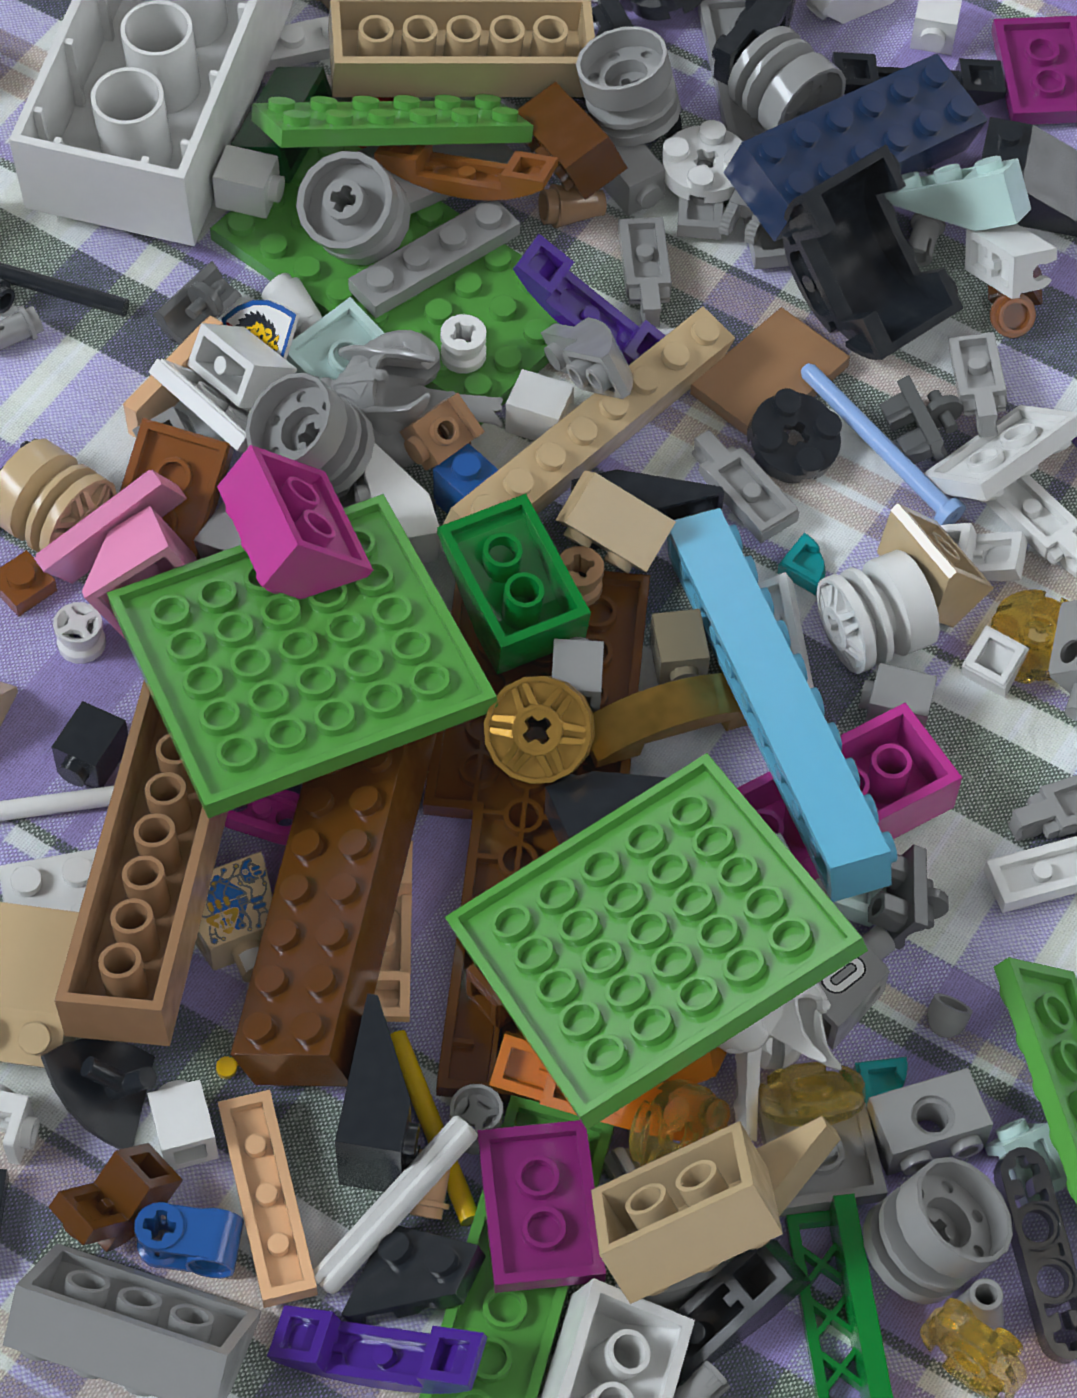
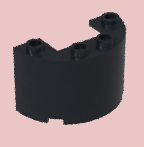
[783,144,963,360]

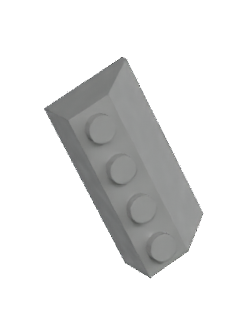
[3,1243,261,1398]

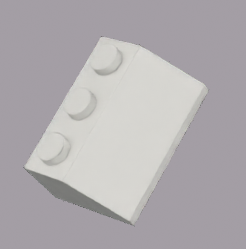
[540,1278,695,1398]

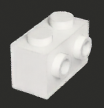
[187,323,297,412]

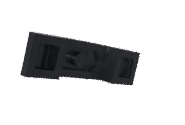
[832,52,1006,106]

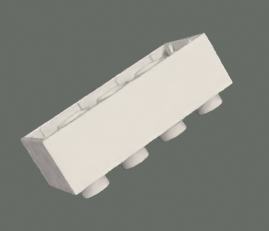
[9,0,294,247]

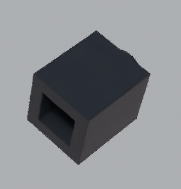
[51,701,128,788]

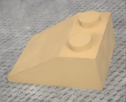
[0,902,79,1068]

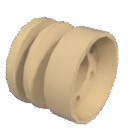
[0,438,117,552]

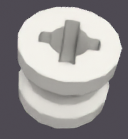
[440,314,486,374]
[53,602,106,664]

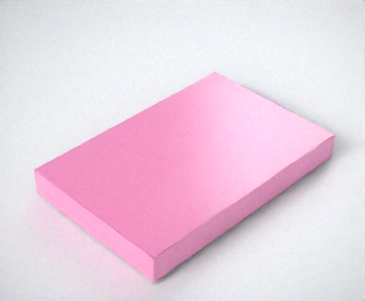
[34,470,187,584]

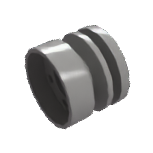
[728,26,846,131]
[576,27,681,146]
[245,373,375,494]
[863,1157,1013,1305]

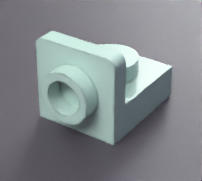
[984,1118,1067,1206]

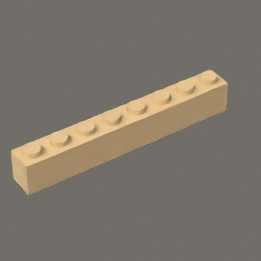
[443,306,735,525]

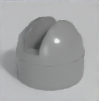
[927,993,973,1038]

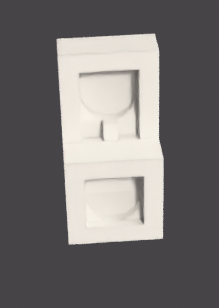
[941,523,1028,581]

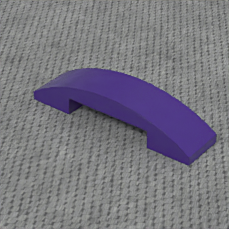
[513,234,666,366]
[267,1305,488,1394]

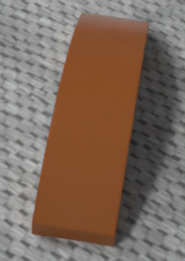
[374,145,558,201]

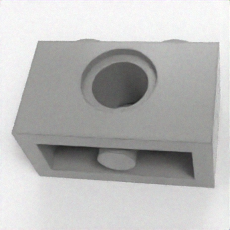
[867,1068,993,1176]

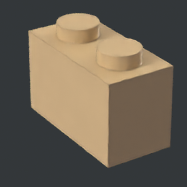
[556,470,676,574]

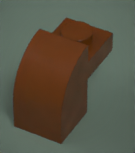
[48,1143,183,1252]

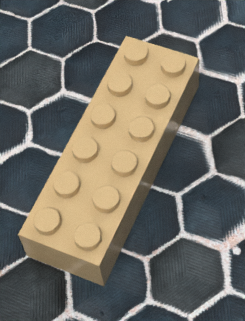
[328,0,595,97]

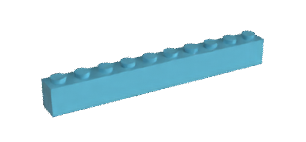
[667,508,897,902]

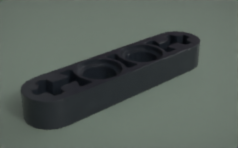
[993,1147,1077,1363]

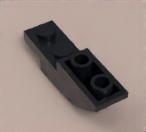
[712,0,796,85]

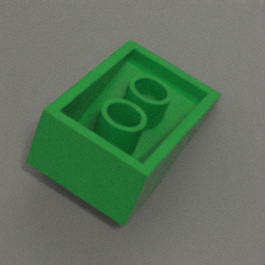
[437,494,591,675]

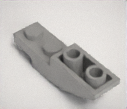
[541,317,633,399]

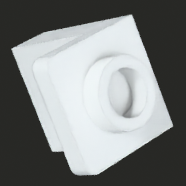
[0,1084,40,1165]

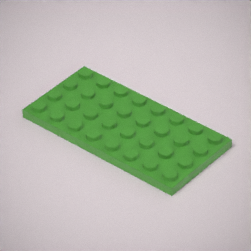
[210,146,559,425]

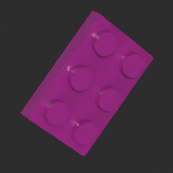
[991,16,1077,125]
[477,1120,606,1293]

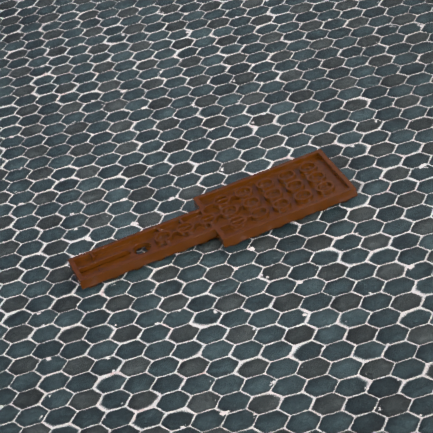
[423,571,650,1103]

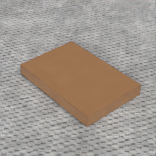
[690,307,850,436]

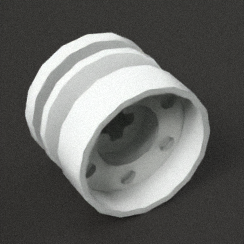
[816,550,940,674]

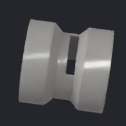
[450,1084,503,1155]

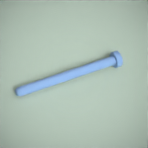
[801,363,966,525]

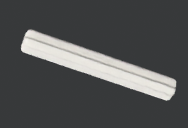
[313,1116,478,1294]

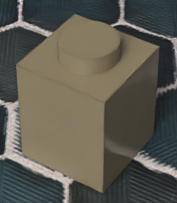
[649,609,710,685]

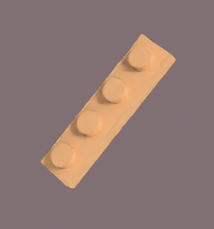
[218,1090,318,1308]

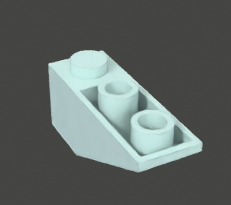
[884,156,1031,231]

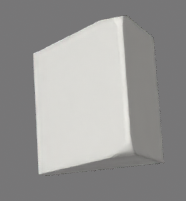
[961,625,1029,697]

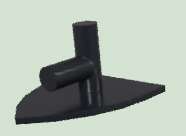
[41,1038,157,1149]

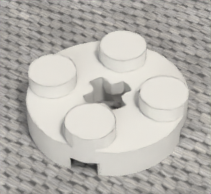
[662,120,743,203]

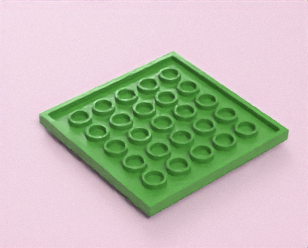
[107,494,498,818]
[445,753,868,1130]

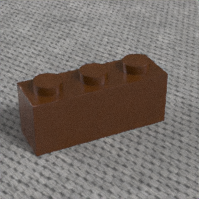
[518,81,628,200]

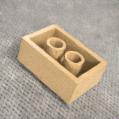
[591,1121,783,1304]

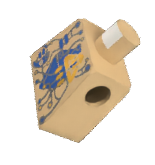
[195,851,273,982]

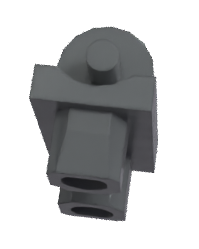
[153,261,242,345]
[880,375,963,464]
[868,844,949,950]

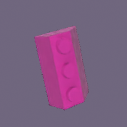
[217,445,373,599]

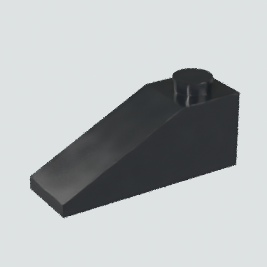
[544,771,667,845]
[676,1239,811,1389]

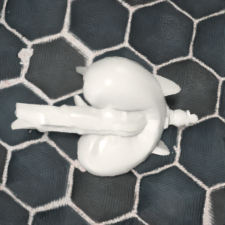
[718,983,842,1142]

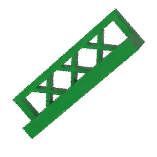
[785,1193,893,1398]

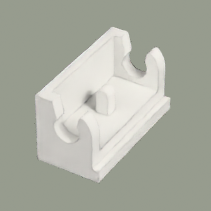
[965,224,1057,299]

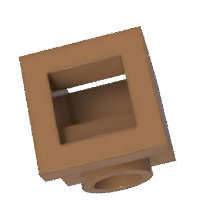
[399,393,485,471]

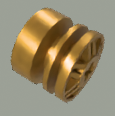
[484,676,595,784]

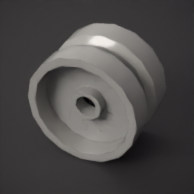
[296,151,411,265]

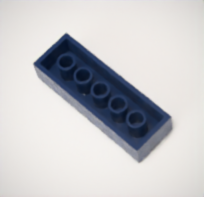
[723,53,988,242]

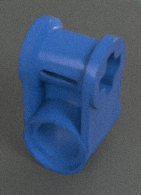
[135,1202,244,1279]

